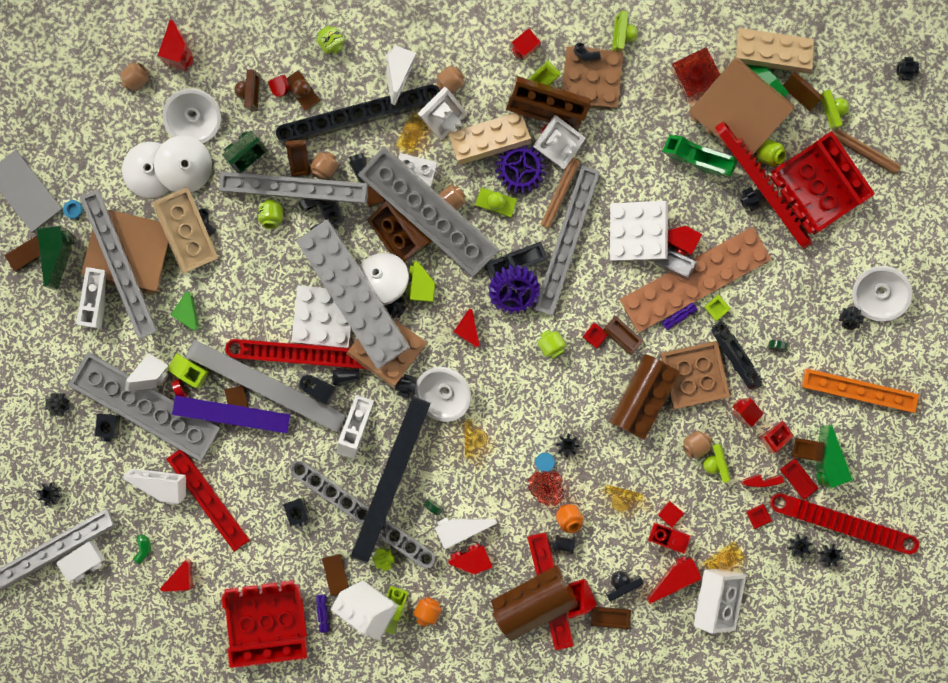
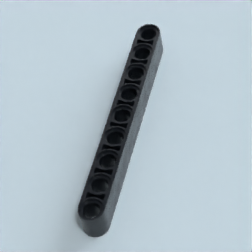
[276,84,440,145]
[350,396,431,565]

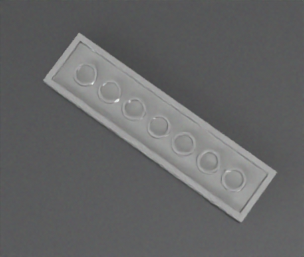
[358,146,499,277]
[296,219,411,369]
[68,352,221,461]

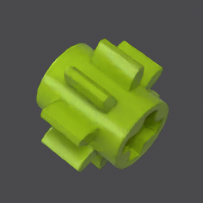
[372,547,395,572]

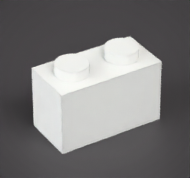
[56,540,106,583]

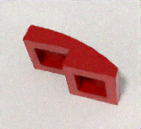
[740,474,784,487]

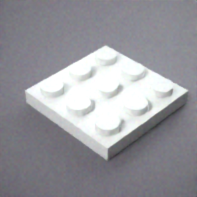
[610,201,668,261]
[292,285,351,348]

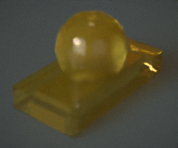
[395,112,427,155]
[464,419,488,458]
[603,484,644,512]
[702,541,746,570]

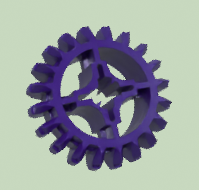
[495,145,546,195]
[488,265,540,315]

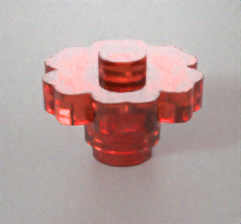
[528,471,564,506]

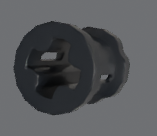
[554,535,575,555]

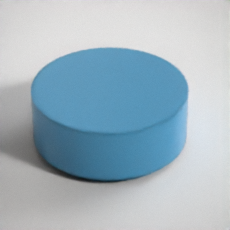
[63,200,84,220]
[535,452,555,472]

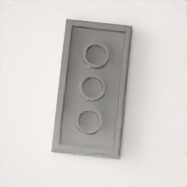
[0,150,63,233]

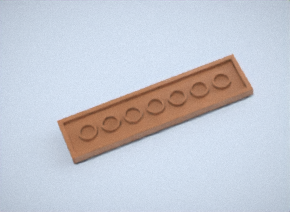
[620,226,772,333]

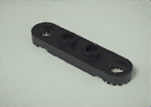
[712,322,762,390]

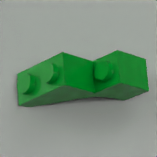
[662,134,738,177]

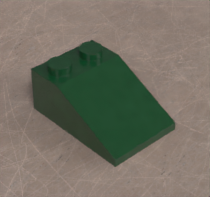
[222,130,268,173]
[37,226,74,290]

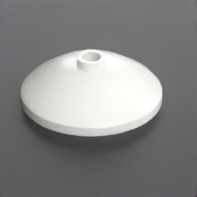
[163,88,221,143]
[154,136,212,193]
[122,142,170,198]
[359,253,409,305]
[852,266,912,321]
[415,367,471,422]

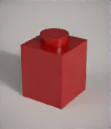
[511,28,541,61]

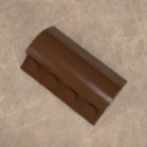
[506,76,590,132]
[609,354,680,440]
[491,565,578,642]

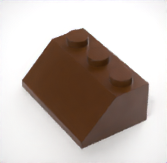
[367,201,433,263]

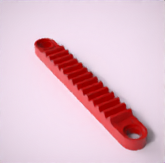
[715,121,813,249]
[225,339,366,369]
[769,493,919,554]

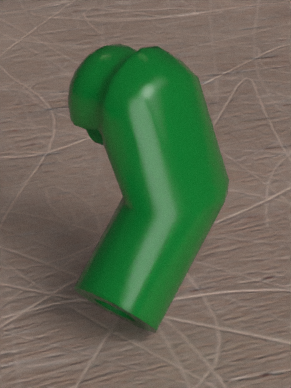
[133,534,151,564]

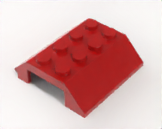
[770,131,875,235]
[221,580,308,668]

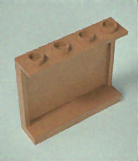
[689,56,794,156]
[81,209,169,295]

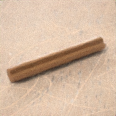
[833,128,901,174]
[541,158,580,228]

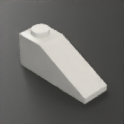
[385,45,416,105]
[76,267,106,329]
[336,395,374,459]
[123,469,186,505]
[435,517,497,549]

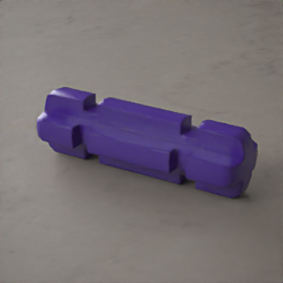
[662,303,697,330]
[316,594,330,633]

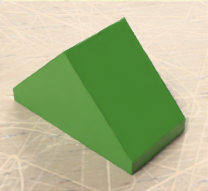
[171,292,200,331]

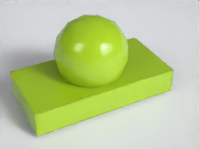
[611,11,638,51]
[528,60,561,85]
[821,89,849,130]
[475,187,517,218]
[703,443,731,483]

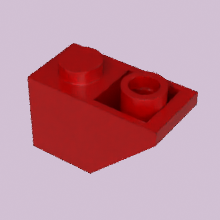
[668,225,703,256]
[731,398,764,428]
[647,522,691,554]
[448,543,493,575]

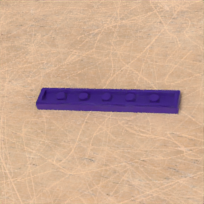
[172,396,291,433]

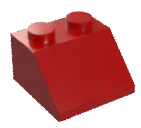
[157,20,194,72]

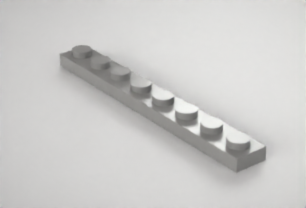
[534,165,600,316]
[219,172,369,204]
[80,189,158,339]
[0,509,116,591]

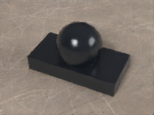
[605,570,644,602]

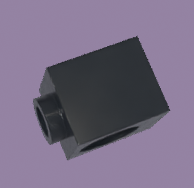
[94,414,120,442]
[283,498,310,528]

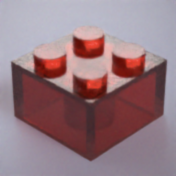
[671,47,720,103]

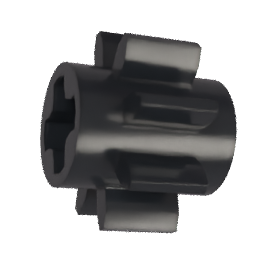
[896,57,919,81]
[740,187,763,212]
[384,297,406,319]
[839,306,864,330]
[395,374,417,399]
[45,393,70,416]
[555,433,580,457]
[37,482,63,506]
[786,534,812,558]
[817,544,843,568]

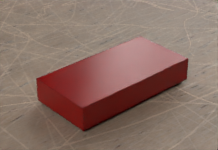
[779,458,819,500]

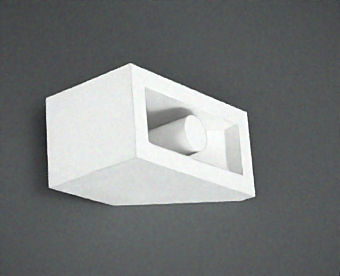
[125,353,168,392]

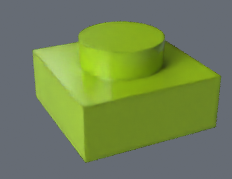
[703,294,731,321]

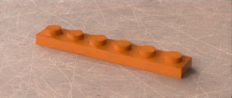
[801,368,919,413]

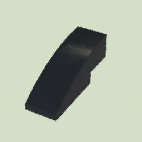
[484,241,548,280]

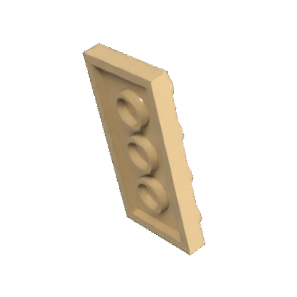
[735,28,814,74]
[448,113,532,165]
[151,187,218,273]

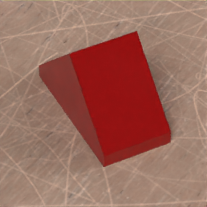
[453,309,480,348]
[759,420,794,453]
[159,559,193,592]
[568,578,597,619]

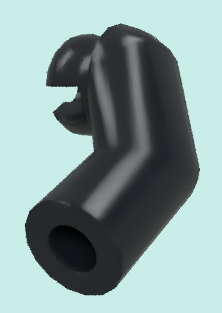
[574,42,601,62]
[198,208,216,237]

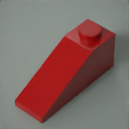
[646,555,702,604]

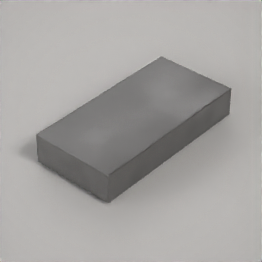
[654,249,697,280]

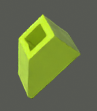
[407,261,435,303]
[167,353,210,389]
[384,586,408,635]

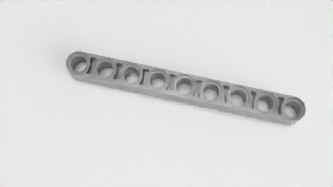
[186,339,346,432]
[291,461,435,568]

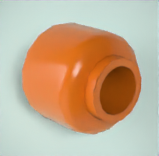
[555,504,584,533]
[413,597,442,627]

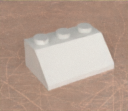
[694,569,746,634]
[331,581,398,640]

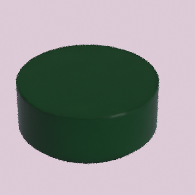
[768,340,788,352]
[424,498,443,516]

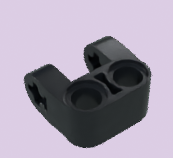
[298,199,345,231]
[299,375,337,405]

